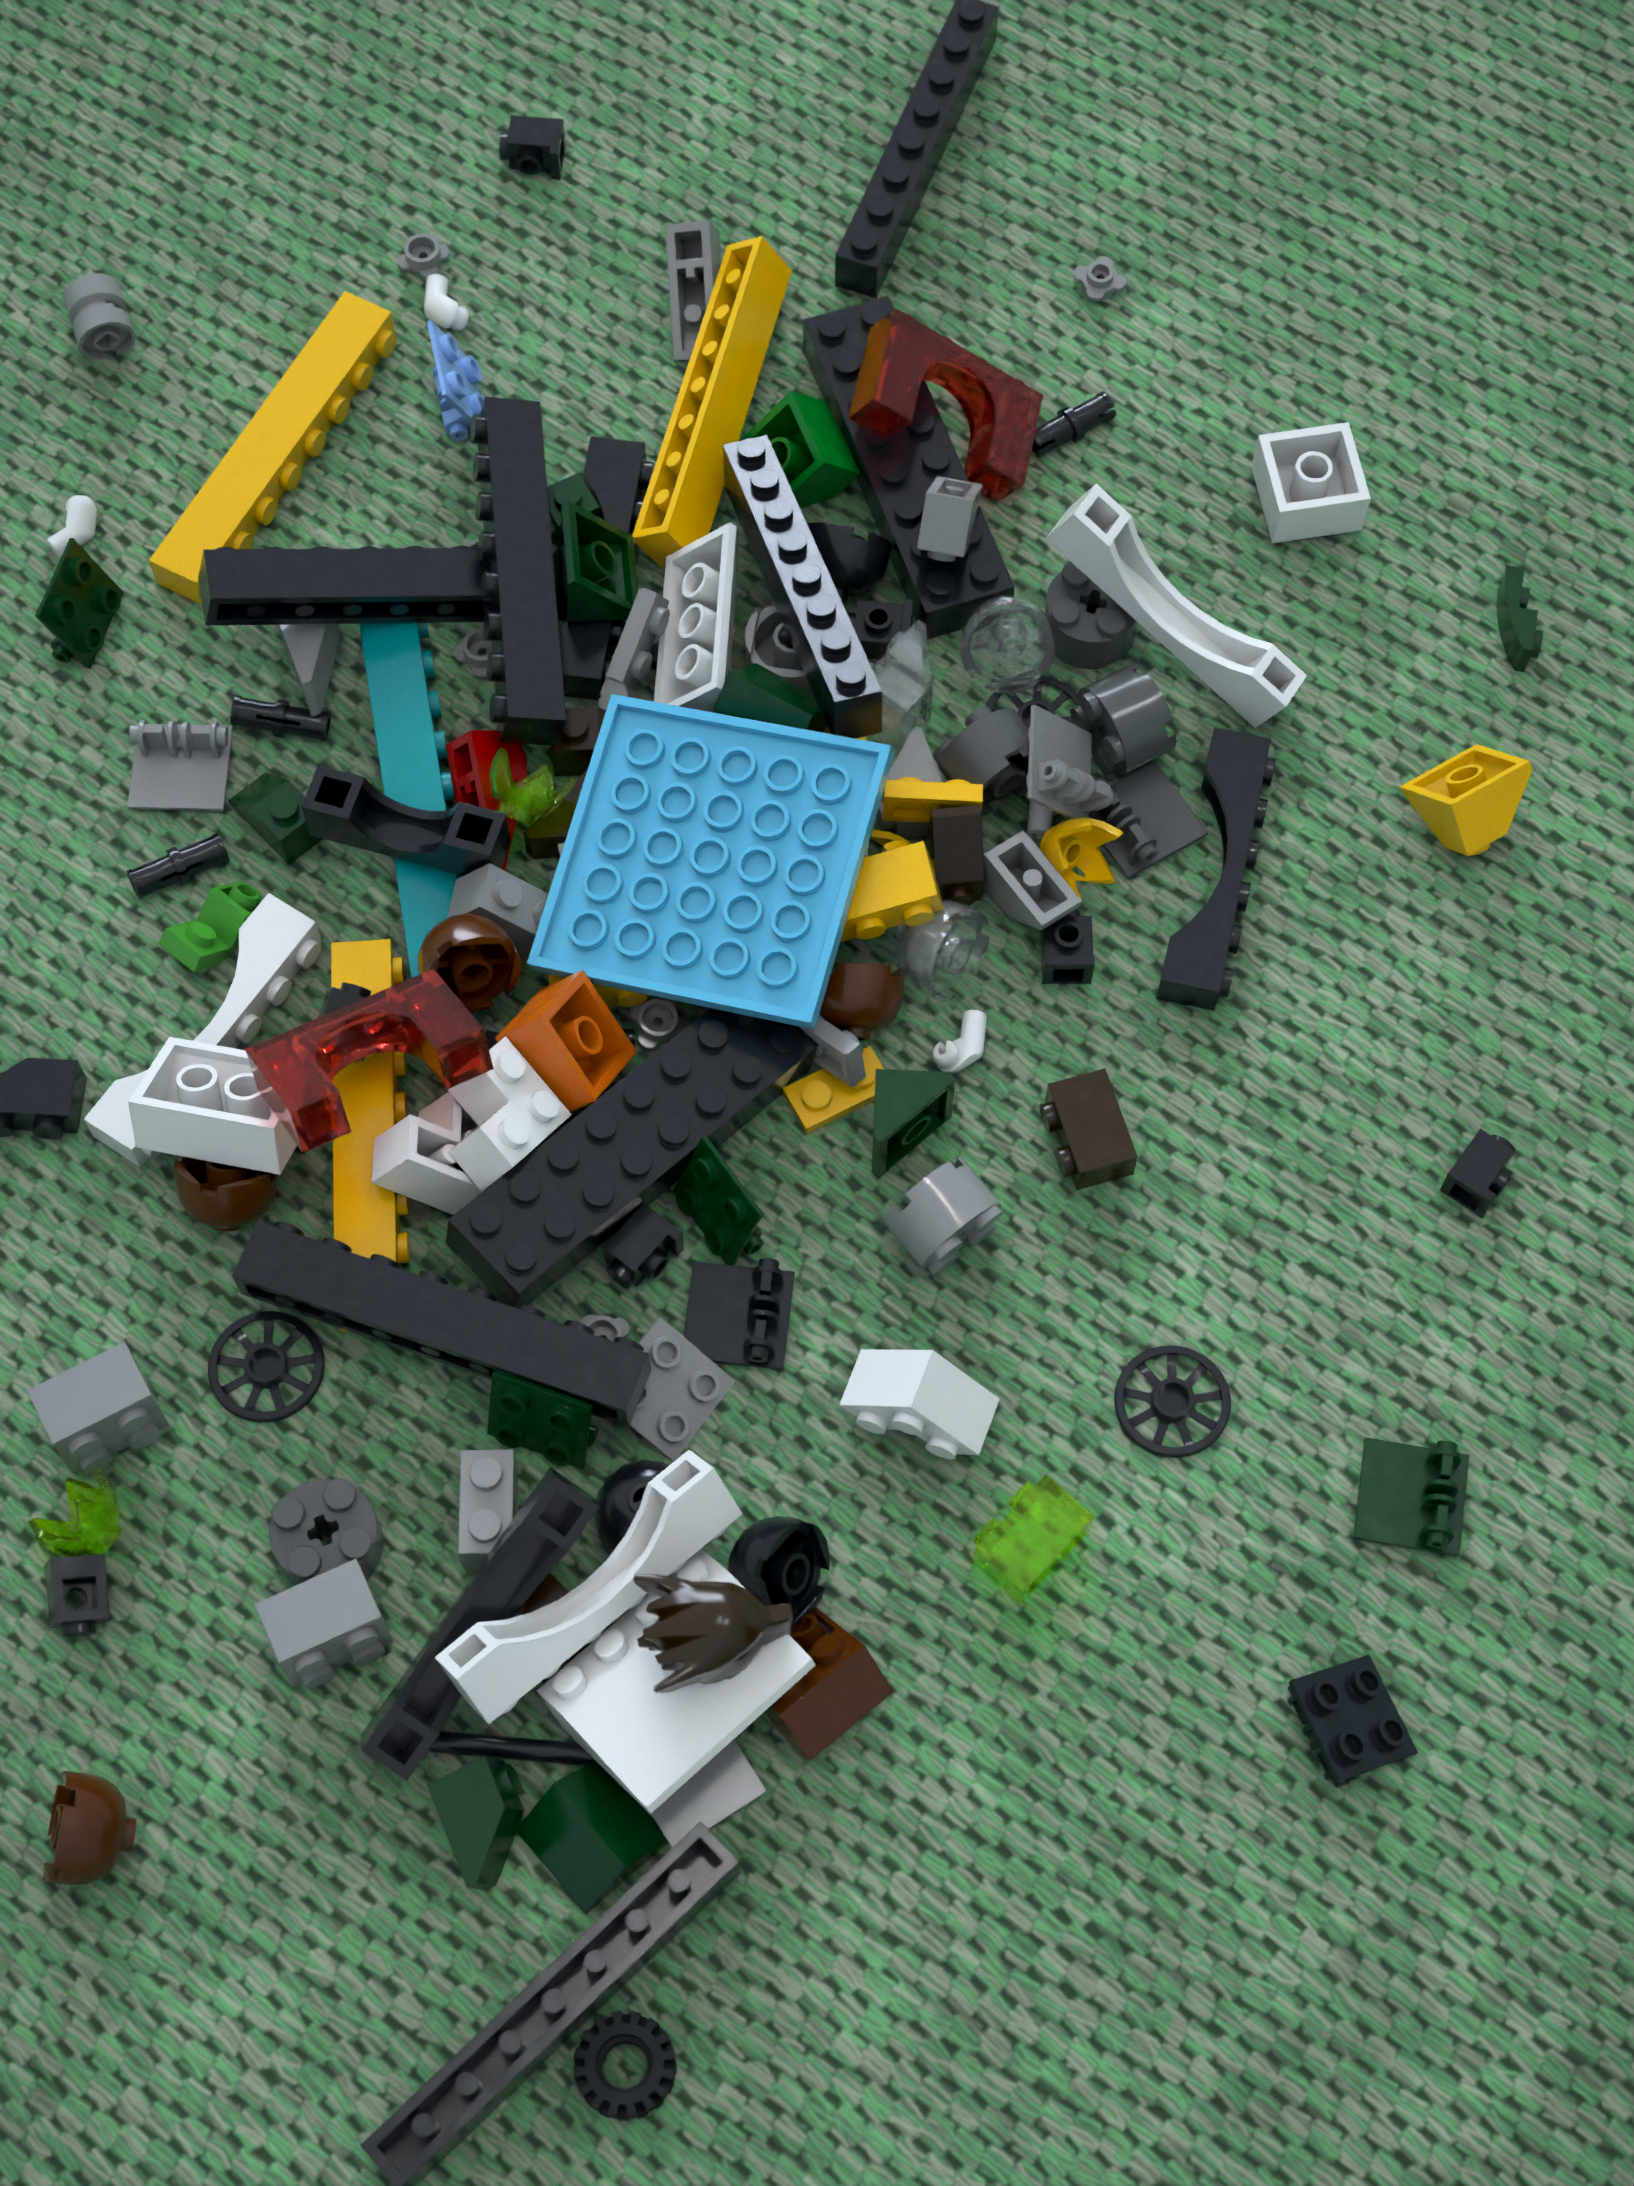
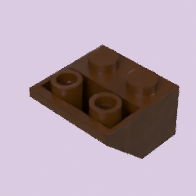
[764,1608,893,1761]

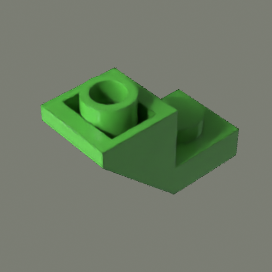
[159,881,263,972]

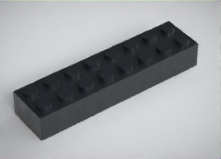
[803,296,1015,641]
[446,1008,818,1308]

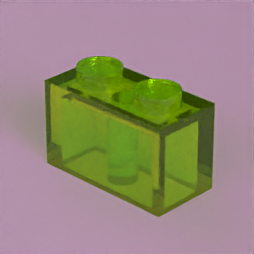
[973,1474,1094,1604]

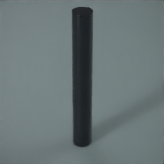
[430,1731,593,1766]

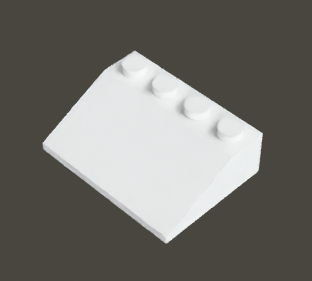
[537,1549,816,1814]

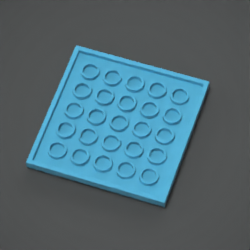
[527,694,894,1030]

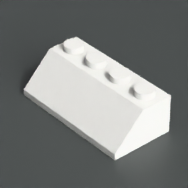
[654,522,739,712]

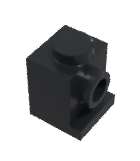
[499,115,566,180]
[847,599,914,662]
[1040,909,1095,984]
[1440,1128,1516,1218]
[603,1203,684,1289]
[44,1554,110,1637]

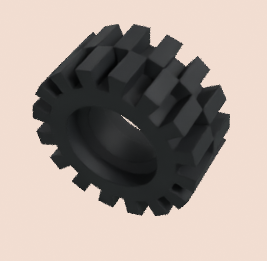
[573,2011,677,2121]

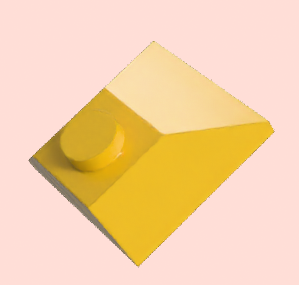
[1399,744,1533,856]

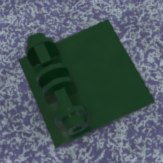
[35,538,123,669]
[673,1135,764,1265]
[487,1369,599,1469]
[1353,1437,1469,1557]

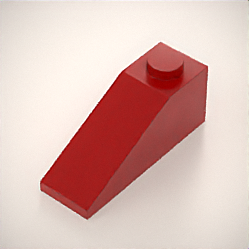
[446,730,528,871]

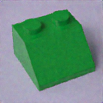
[739,391,860,509]

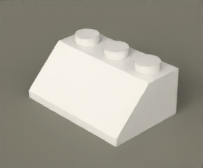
[128,1037,313,1175]

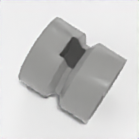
[63,273,136,361]

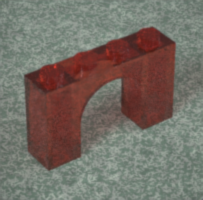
[848,308,1043,501]
[245,969,494,1153]

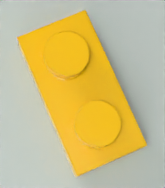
[883,777,983,823]
[783,1045,884,1134]

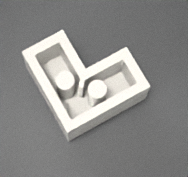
[446,1036,572,1191]
[371,1092,492,1215]
[839,1349,1000,1459]

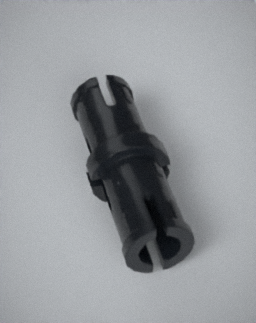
[1025,392,1116,458]
[231,696,331,742]
[126,833,230,900]

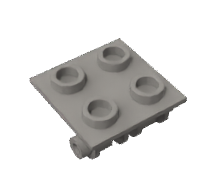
[1026,705,1113,819]
[127,720,233,811]
[630,1316,735,1462]
[651,1739,767,1848]

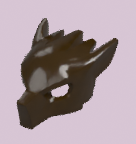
[633,1574,793,1693]

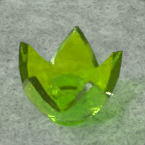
[489,748,578,825]
[28,1465,121,1557]

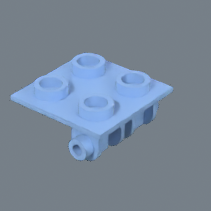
[427,320,484,441]

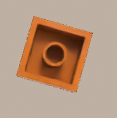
[495,970,637,1112]

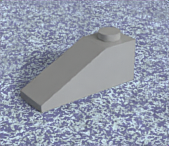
[665,220,722,361]
[277,624,341,716]

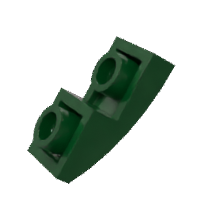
[1497,565,1543,672]

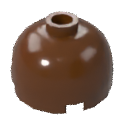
[418,913,521,1015]
[819,963,904,1041]
[174,1156,278,1232]
[44,1771,136,1885]

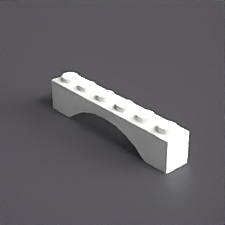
[1046,484,1307,728]
[84,893,322,1167]
[435,1450,743,1724]

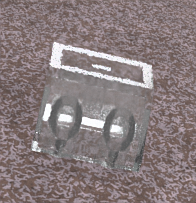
[866,620,933,758]

